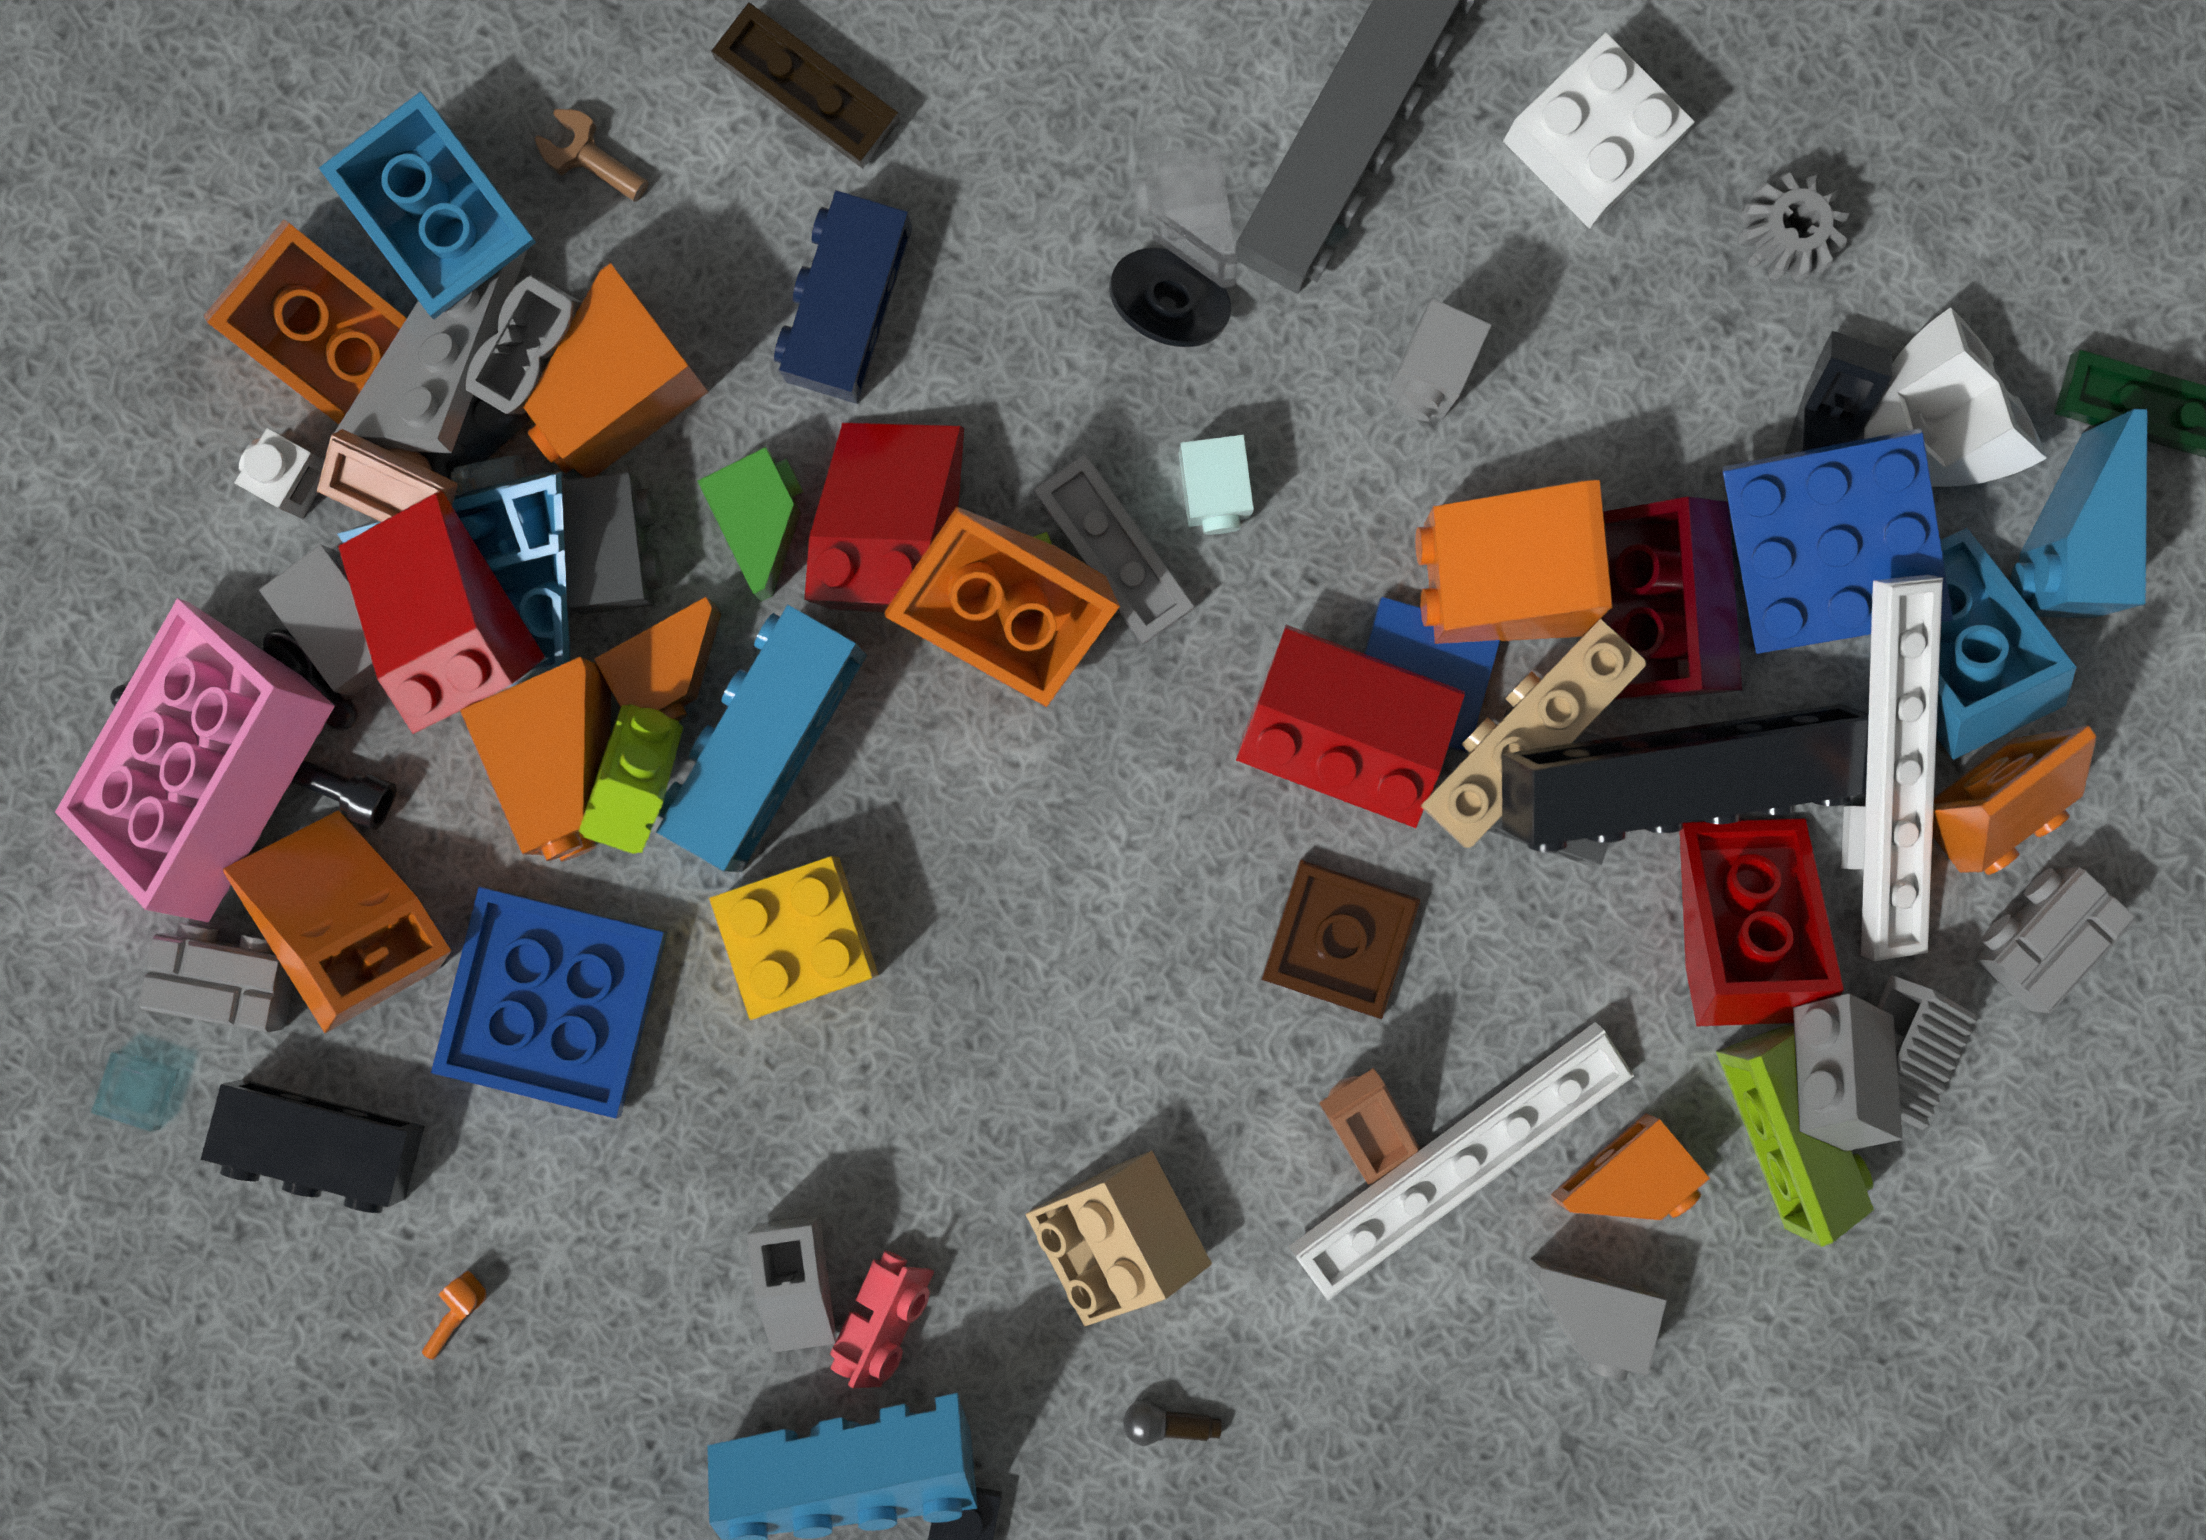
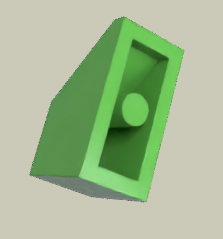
[697,447,804,601]

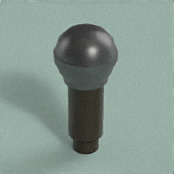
[1123,1400,1222,1446]

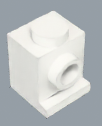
[234,428,325,519]

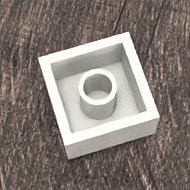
[1503,32,1694,229]

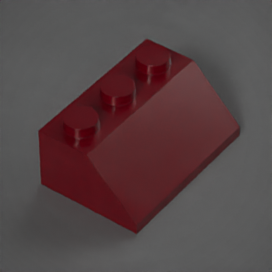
[1601,496,1742,701]

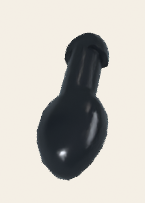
[263,629,358,731]

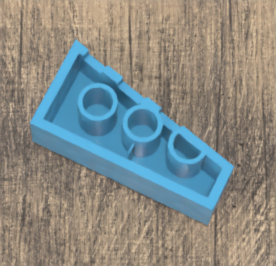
[708,1393,977,1540]

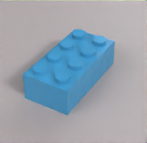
[656,604,868,872]

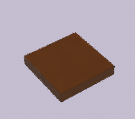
[1261,860,1421,1019]

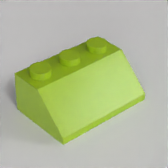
[1716,1025,1874,1247]

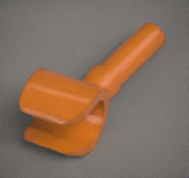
[422,1271,487,1360]

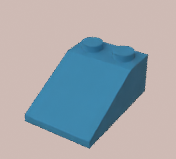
[319,91,537,319]
[2010,409,2147,618]
[1937,528,2076,760]

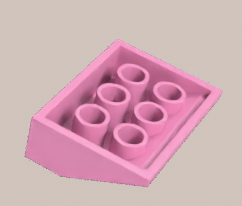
[55,598,335,922]

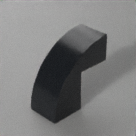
[1784,331,1892,455]

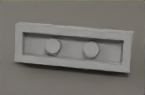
[1034,454,1194,646]

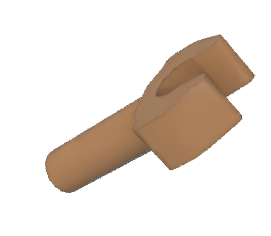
[535,109,649,202]

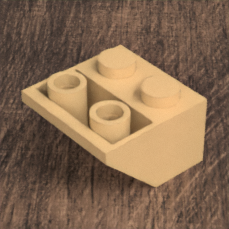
[1025,1150,1212,1327]

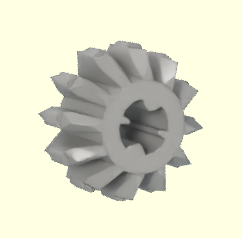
[1737,172,1849,283]

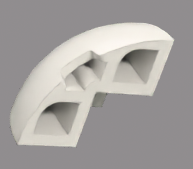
[1864,307,2047,487]

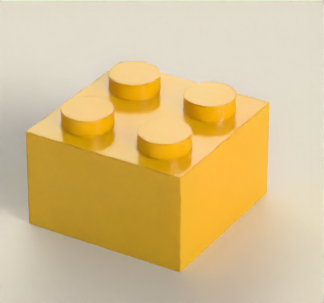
[709,856,879,1020]

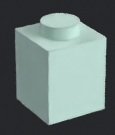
[1179,435,1254,535]

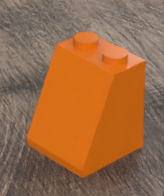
[524,263,708,478]
[1415,480,1612,644]
[460,657,611,862]

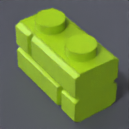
[579,704,683,854]

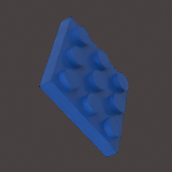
[1723,428,1953,654]
[431,887,668,1119]

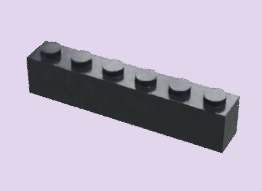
[1502,704,1869,852]

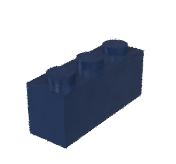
[774,190,912,404]

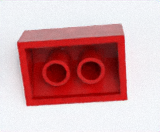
[1236,624,1465,828]

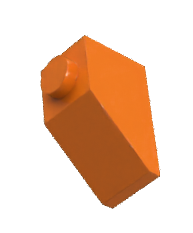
[594,597,721,721]
[1550,1113,1710,1220]

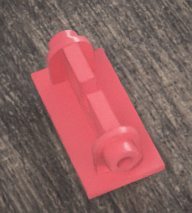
[830,1250,934,1388]

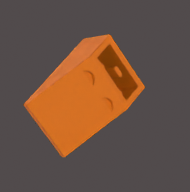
[223,810,451,1033]

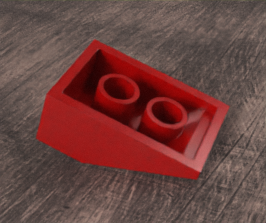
[804,423,964,612]
[338,489,545,734]
[1679,819,1844,1027]

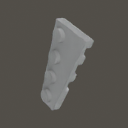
[334,249,528,453]

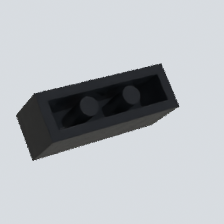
[200,1079,425,1213]

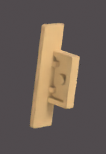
[1421,619,1646,848]

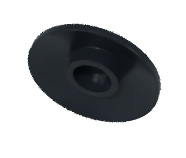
[1109,248,1231,347]

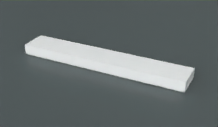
[1861,575,1943,961]
[1288,1022,1634,1301]

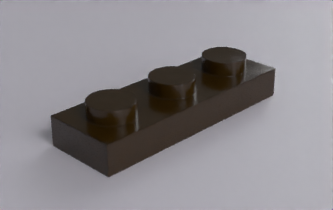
[711,2,900,169]

